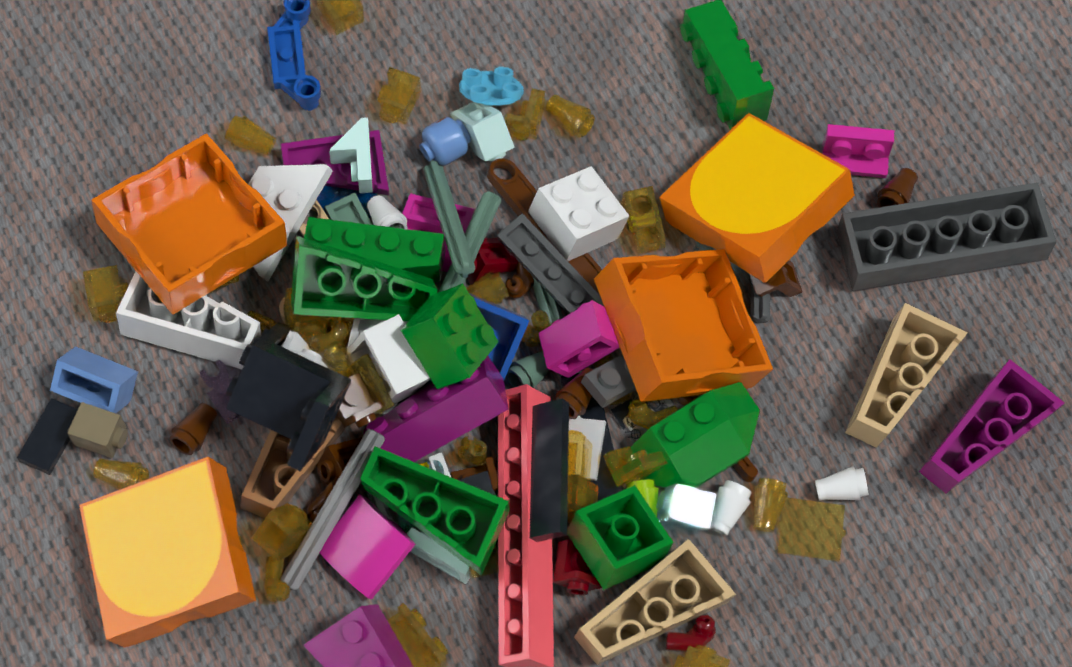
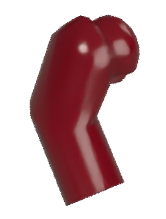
[666,615,716,652]

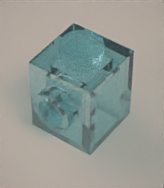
[657,483,716,532]

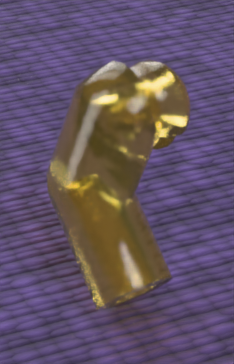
[521,310,551,347]
[457,436,487,466]

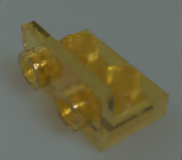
[387,603,449,667]

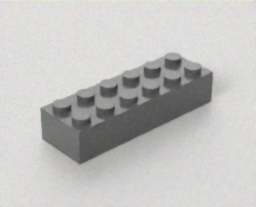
[836,182,1057,291]

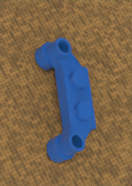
[267,0,321,111]

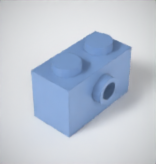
[50,347,138,413]

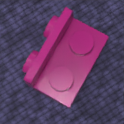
[822,124,894,178]

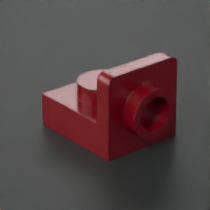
[467,238,519,286]
[553,539,602,596]

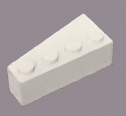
[116,271,261,369]

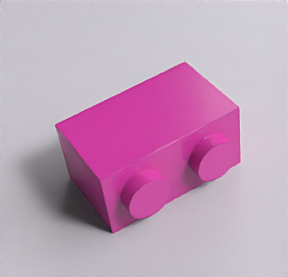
[539,301,620,378]

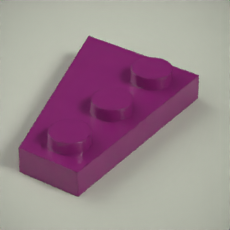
[280,130,389,195]

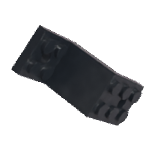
[226,322,352,471]

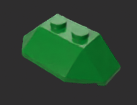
[623,382,760,492]

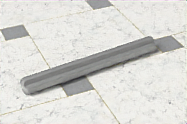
[280,429,385,590]

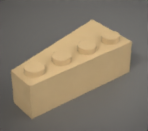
[845,303,968,448]
[574,539,736,665]

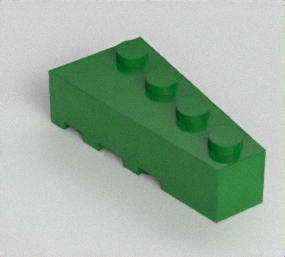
[680,0,774,130]
[304,217,446,282]
[291,236,437,321]
[360,446,510,576]

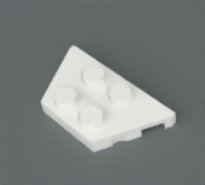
[248,164,333,282]

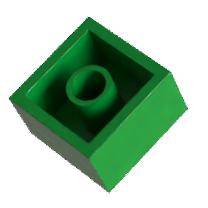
[401,283,499,389]
[567,485,674,590]

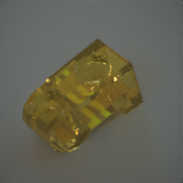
[621,186,666,254]

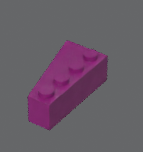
[364,356,509,462]
[918,359,1065,494]
[303,604,414,667]

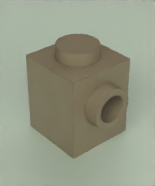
[67,402,128,458]

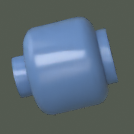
[419,117,471,166]

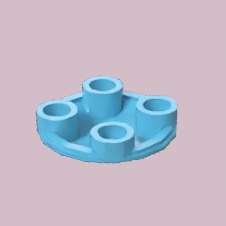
[459,67,524,106]

